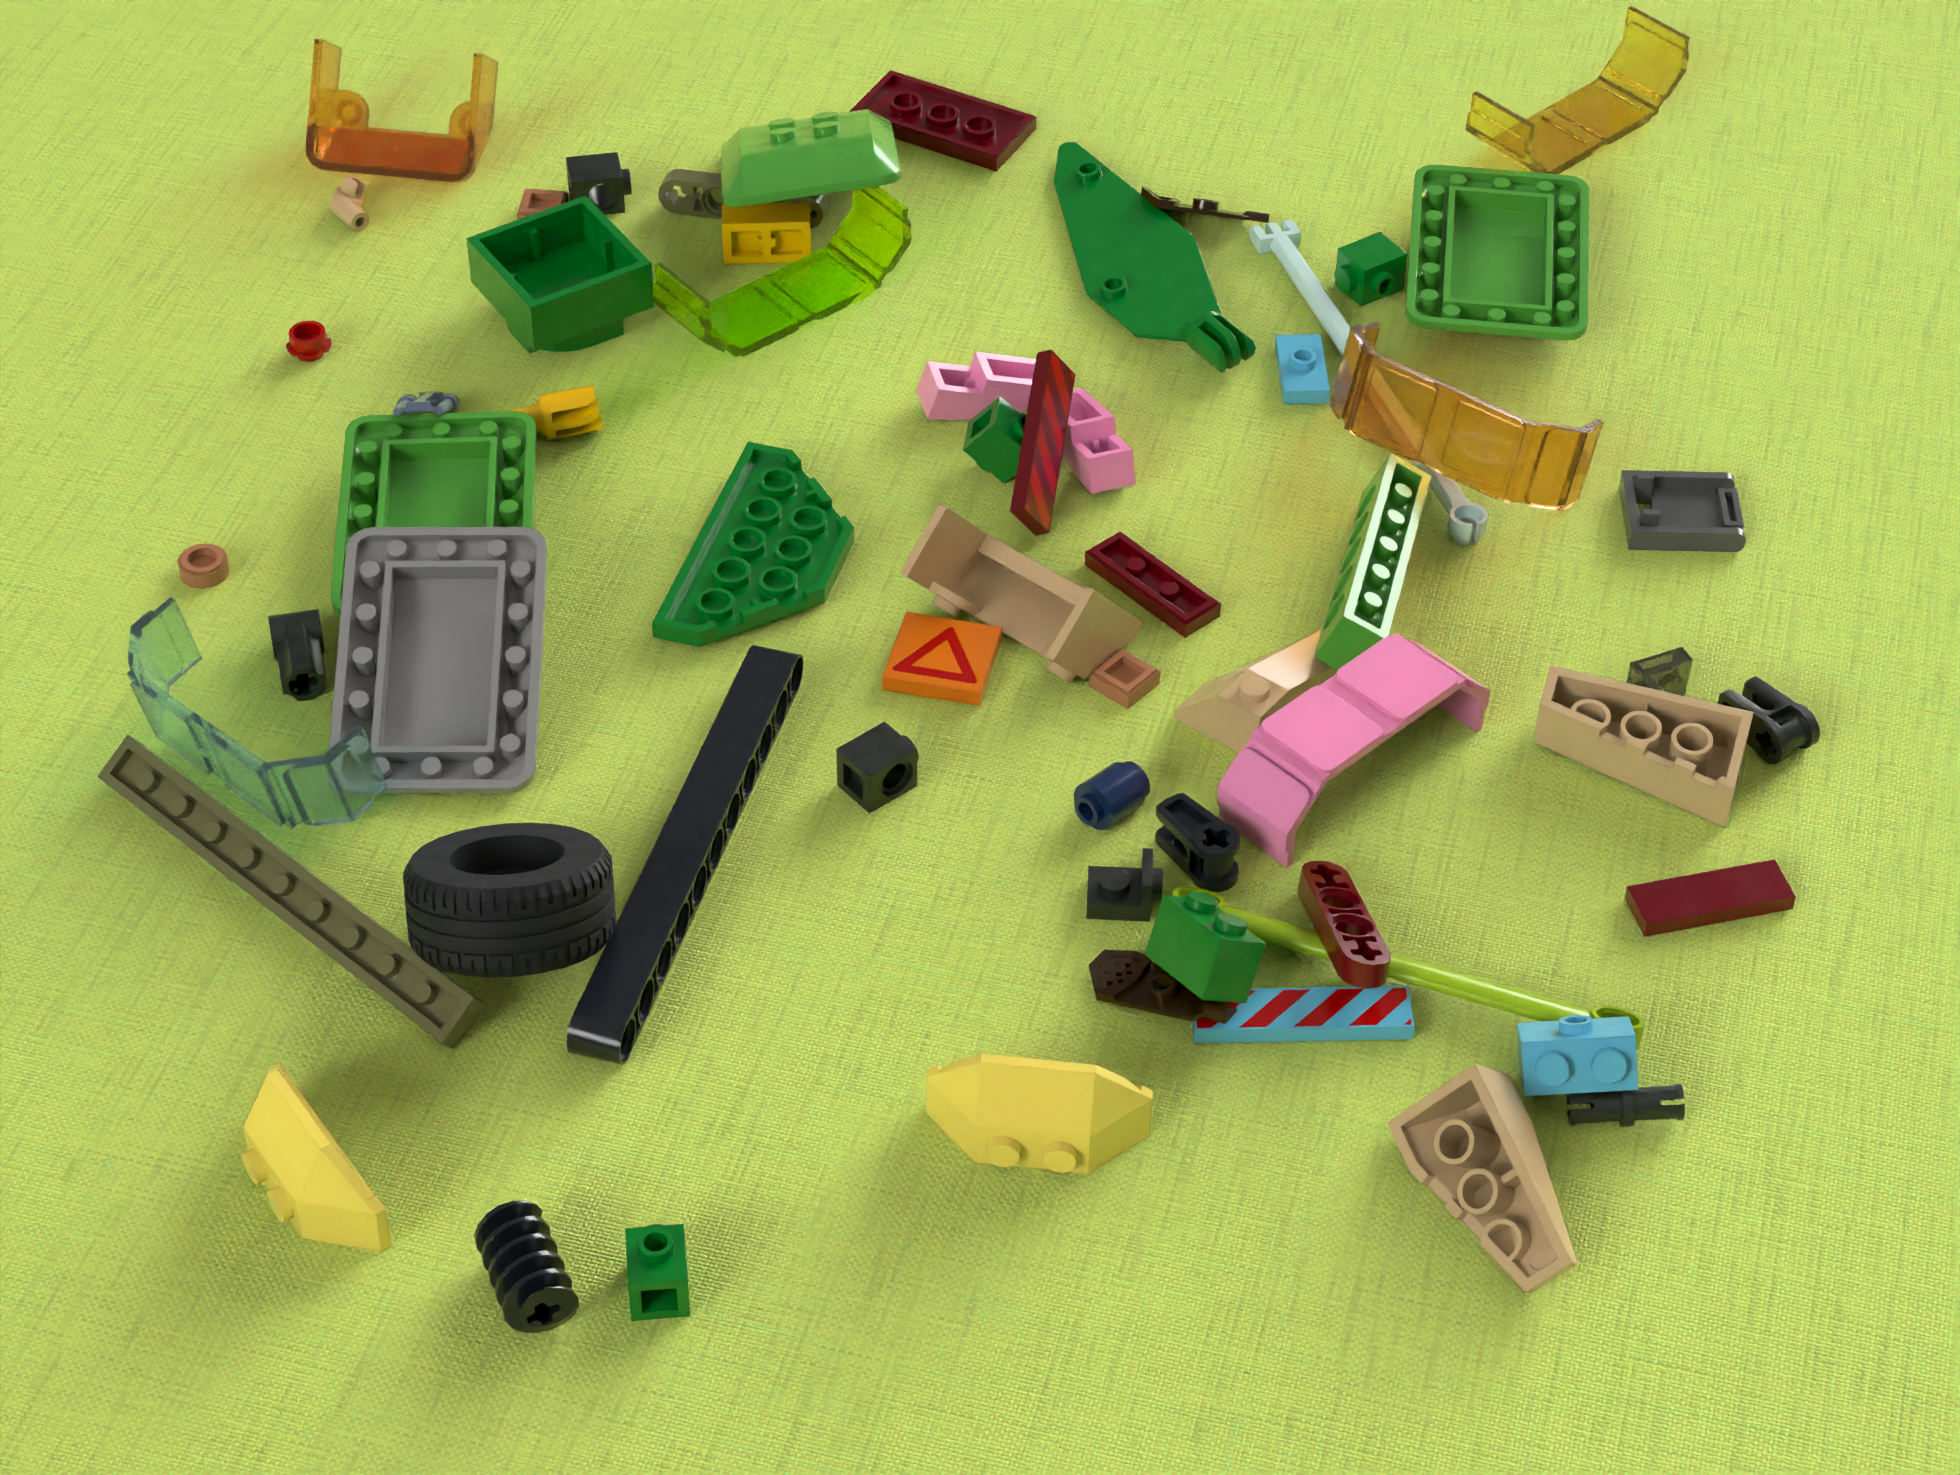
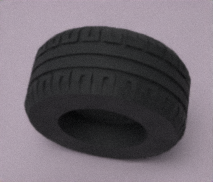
[403,823,616,978]

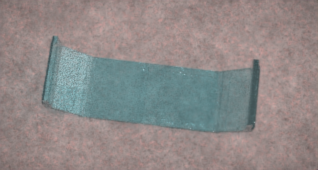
[126,597,387,829]

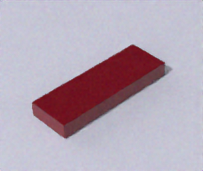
[1084,531,1221,638]
[1625,859,1796,937]

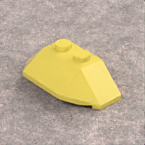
[926,1054,1153,1174]
[241,1062,392,1251]

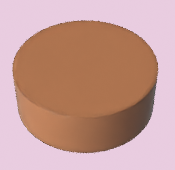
[178,544,229,589]

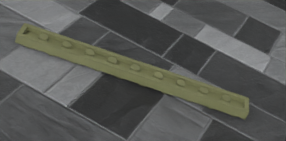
[98,734,485,1049]

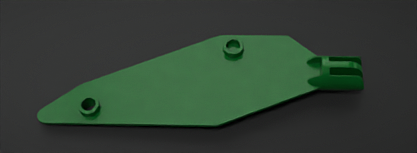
[1054,142,1256,373]

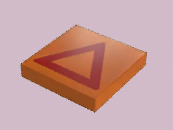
[882,612,1002,706]

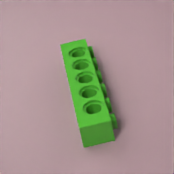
[1314,453,1431,671]

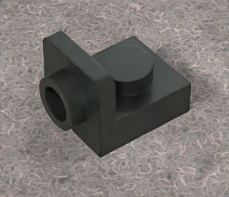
[1086,848,1163,922]

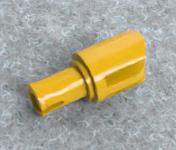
[499,385,604,440]

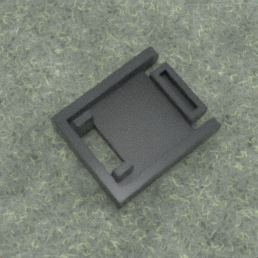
[1619,470,1746,552]

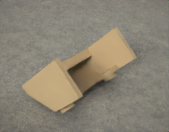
[900,503,1143,683]

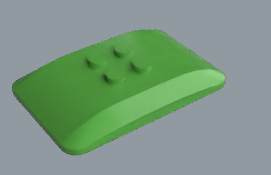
[721,109,901,207]
[1405,165,1589,340]
[330,411,537,616]

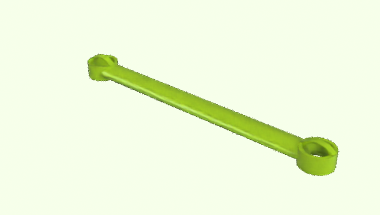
[1173,887,1645,1050]

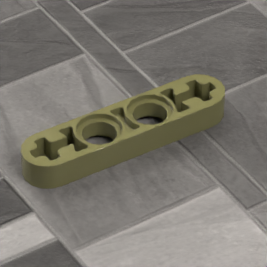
[658,169,828,229]

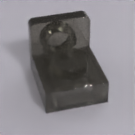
[1626,647,1693,696]

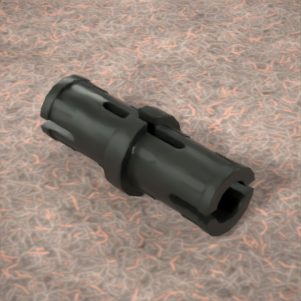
[1566,1084,1685,1127]

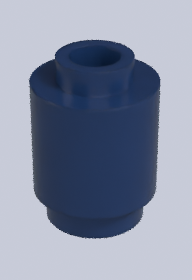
[1074,761,1150,830]

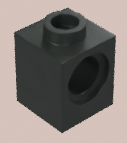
[566,152,632,215]
[836,721,919,814]

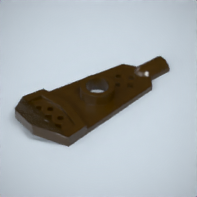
[1141,186,1270,223]
[1089,949,1237,1024]

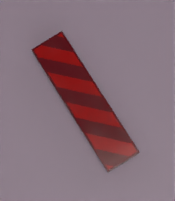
[1010,349,1076,536]

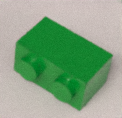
[1144,891,1266,1003]

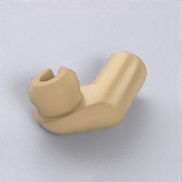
[330,176,369,232]

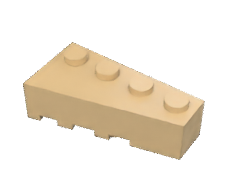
[1534,666,1754,828]

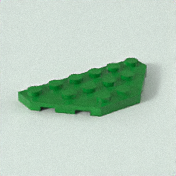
[652,442,854,647]

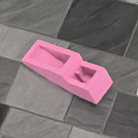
[916,352,1036,420]
[1063,388,1136,494]

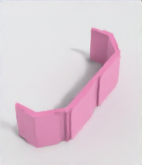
[1217,633,1490,868]

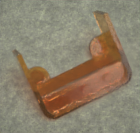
[306,39,498,183]

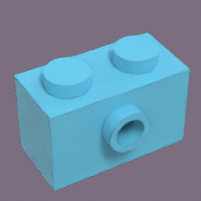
[1517,1015,1638,1096]

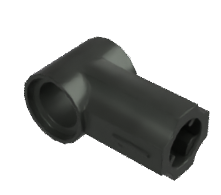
[268,609,326,701]

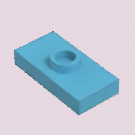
[1275,334,1330,404]

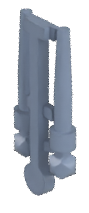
[393,391,459,416]

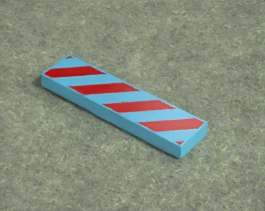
[1192,986,1415,1043]

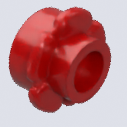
[286,321,332,362]

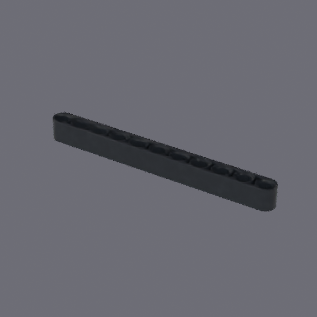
[567,645,804,1065]

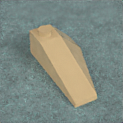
[1174,629,1337,752]
[1387,1064,1577,1293]

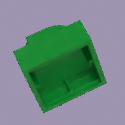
[466,196,654,354]

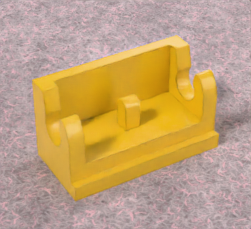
[722,202,811,264]

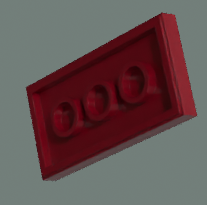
[849,70,1037,172]

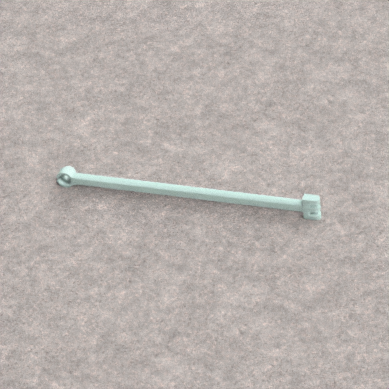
[1249,219,1488,545]

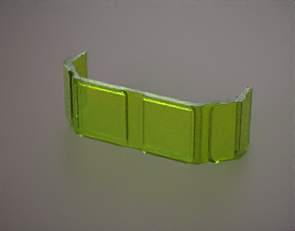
[653,186,911,357]

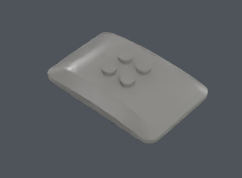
[327,527,548,794]

